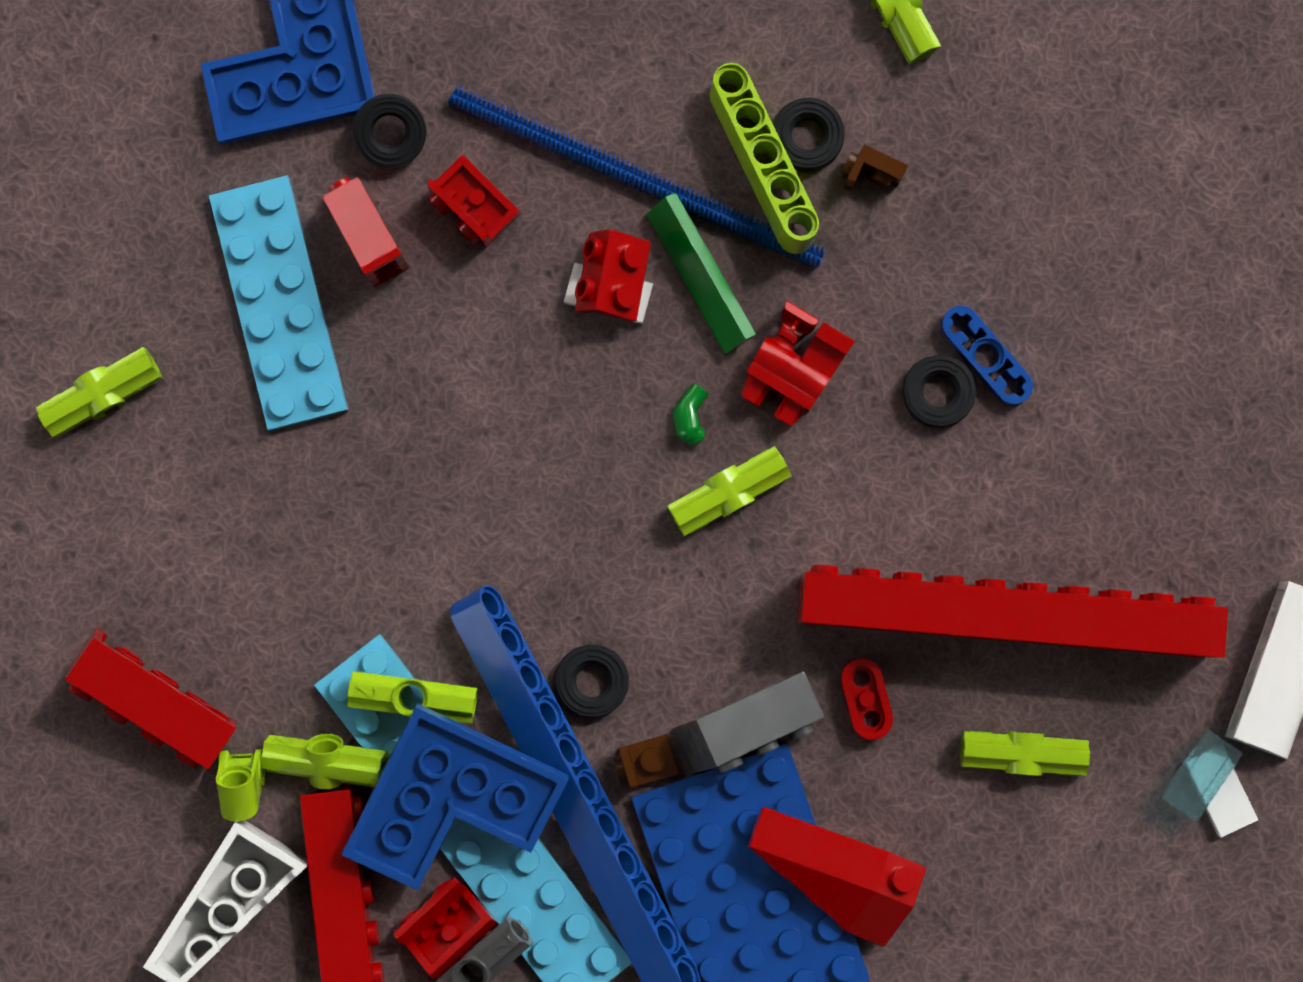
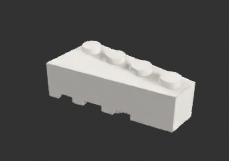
[143,820,308,982]

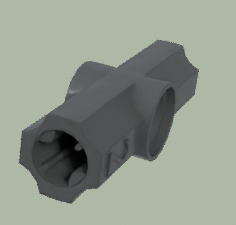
[434,915,533,982]

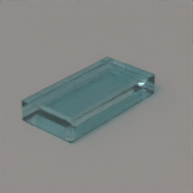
[1159,729,1243,822]

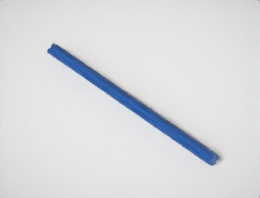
[448,85,825,270]

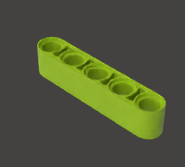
[709,63,819,254]

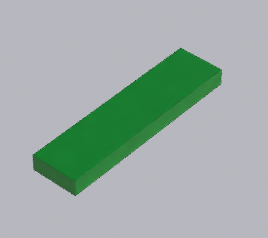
[646,193,756,355]

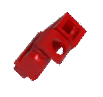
[741,301,855,427]

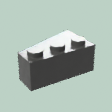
[673,671,824,774]

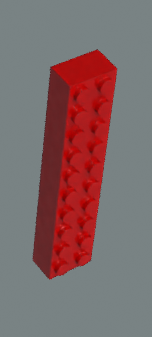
[797,564,1228,658]

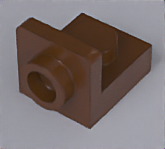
[841,144,908,191]
[614,734,678,789]

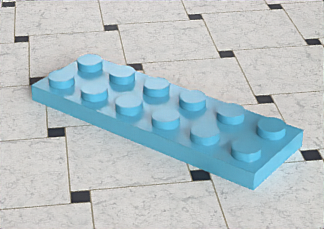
[209,175,349,431]

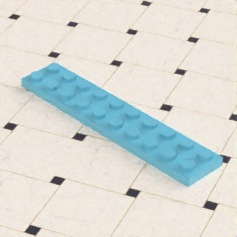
[314,634,632,982]

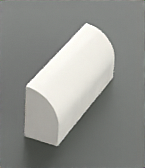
[1225,581,1303,760]

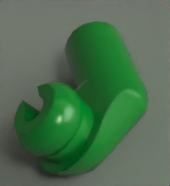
[672,383,709,446]

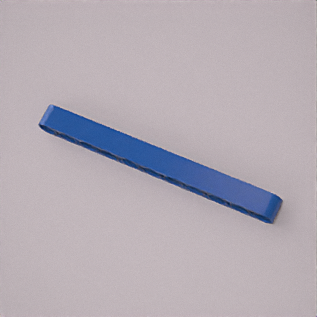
[450,585,701,982]

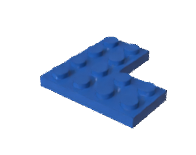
[201,0,375,145]
[342,703,569,890]

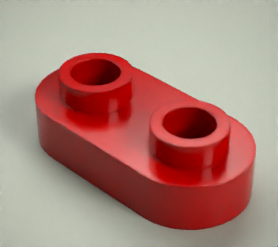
[840,658,893,740]

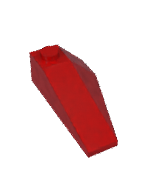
[747,807,927,947]

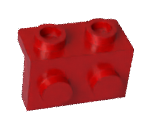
[426,154,521,248]
[575,229,651,322]
[393,878,498,979]

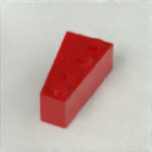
[65,628,237,770]

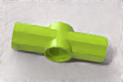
[870,0,941,65]
[36,347,163,439]
[667,446,792,537]
[347,671,478,724]
[960,730,1090,776]
[261,734,391,789]

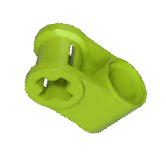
[216,749,266,822]

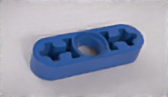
[941,305,1033,406]

